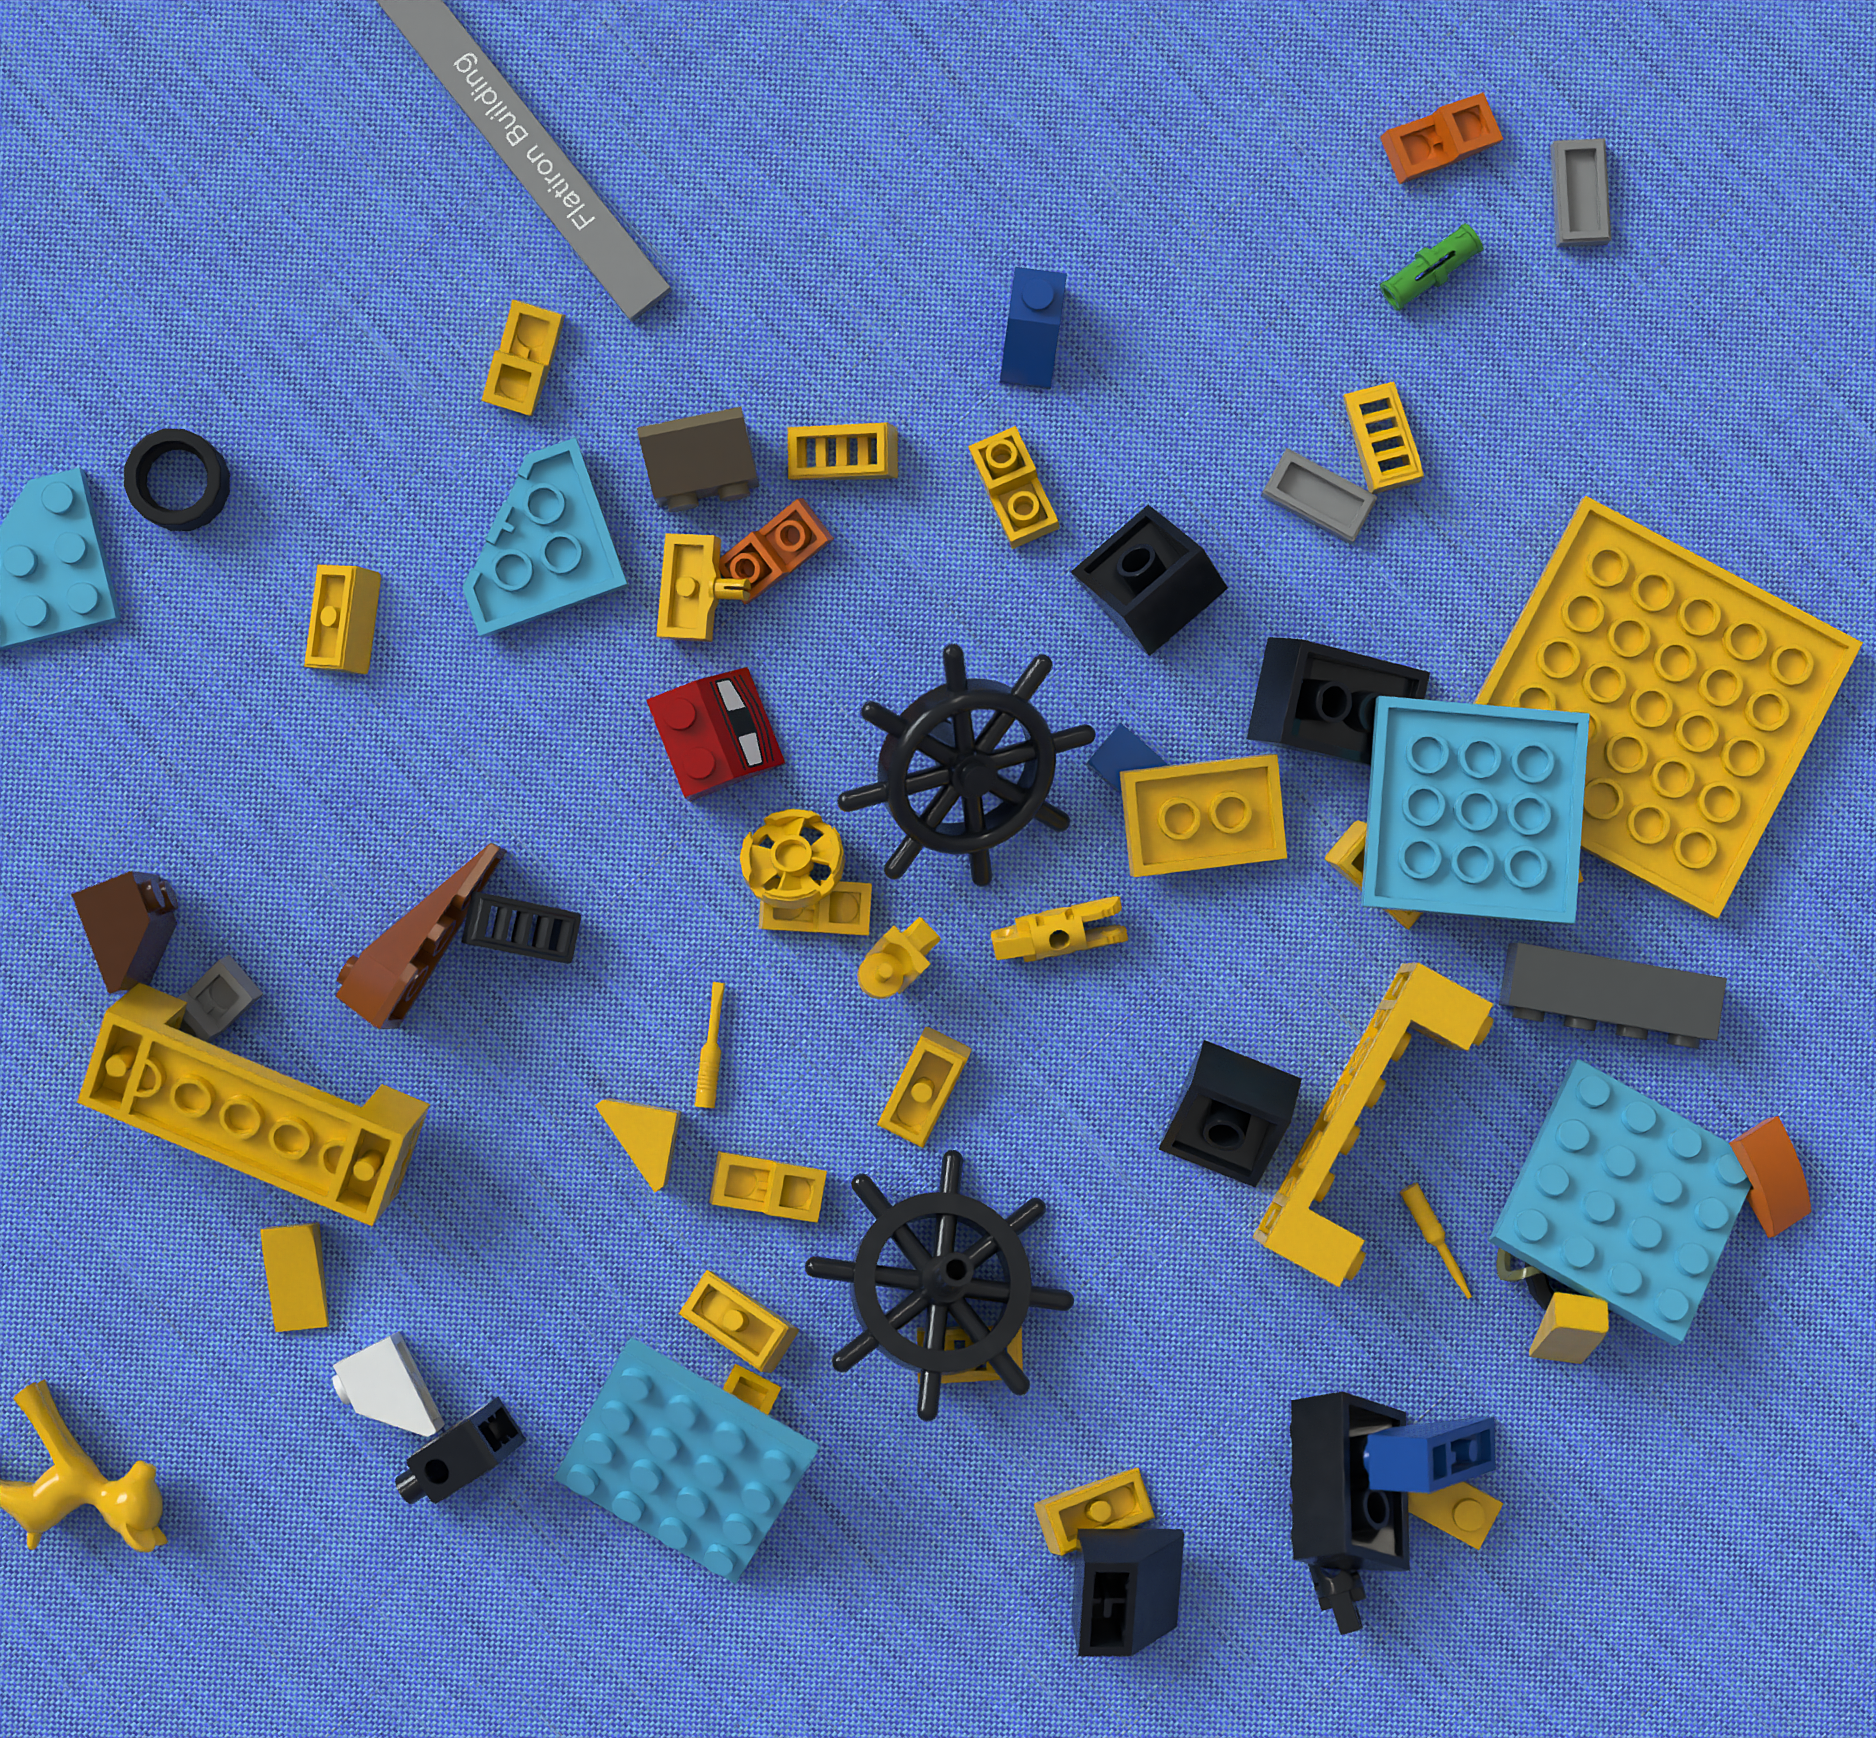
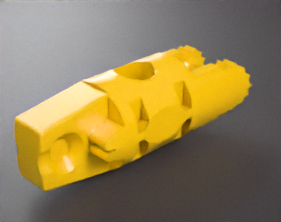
[991,896,1128,962]

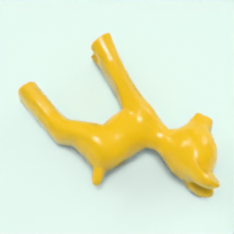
[0,1379,168,1553]

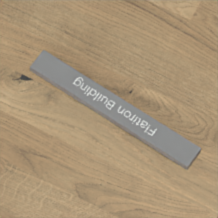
[376,0,672,323]

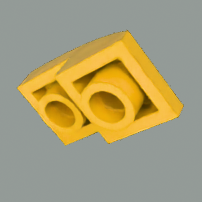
[968,426,1060,549]

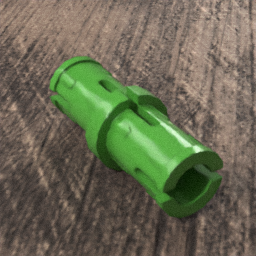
[1380,223,1483,311]

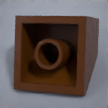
[71,871,178,994]

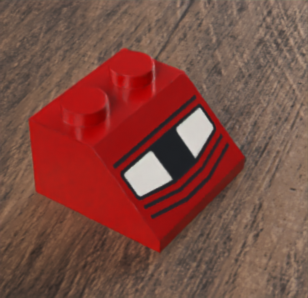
[646,667,786,802]

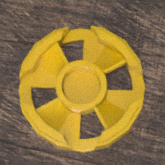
[739,809,846,909]

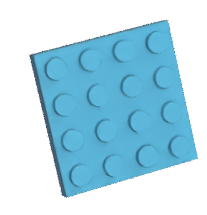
[1361,696,1590,925]
[1488,1058,1752,1346]
[554,1337,820,1584]

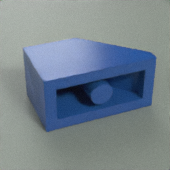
[1000,267,1067,389]

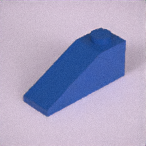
[1364,1416,1496,1493]

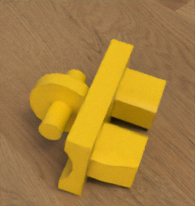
[857,917,941,1000]

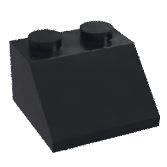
[1071,504,1228,656]
[1159,1040,1302,1188]

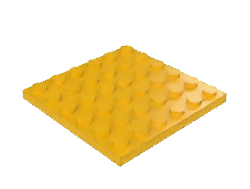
[1473,496,1863,919]

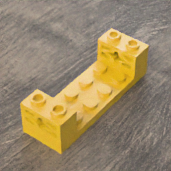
[1252,962,1494,1287]
[77,982,430,1227]

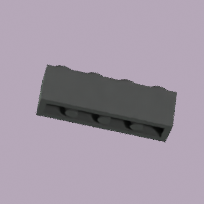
[1499,942,1727,1049]

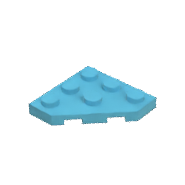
[462,437,629,638]
[0,468,121,651]

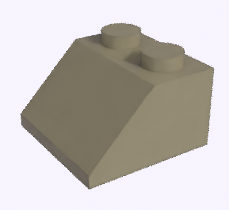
[637,406,760,512]

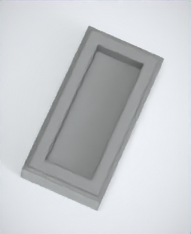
[1550,138,1611,247]
[1261,448,1378,545]

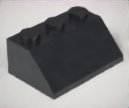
[1290,1391,1410,1571]

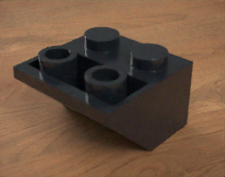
[1071,1529,1184,1656]

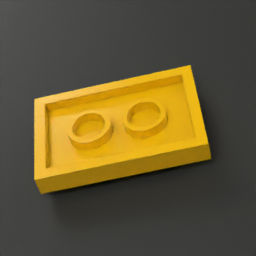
[1120,753,1287,877]

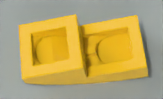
[481,300,566,416]
[758,877,872,936]
[709,1151,827,1223]

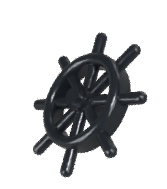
[837,643,1096,887]
[805,1150,1074,1422]

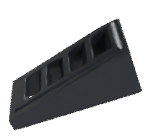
[461,891,581,964]

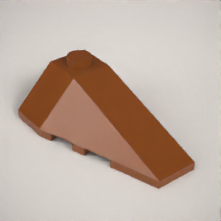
[336,843,507,1029]

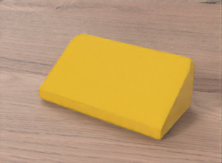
[304,564,381,674]

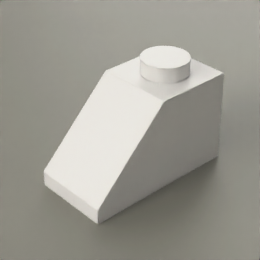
[332,1331,445,1437]

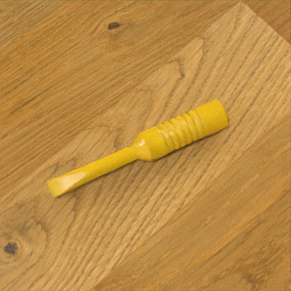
[694,982,725,1108]
[1399,1182,1472,1299]

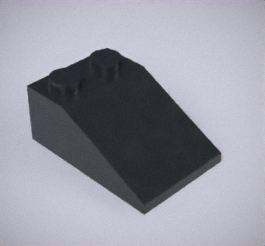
[1246,637,1430,766]

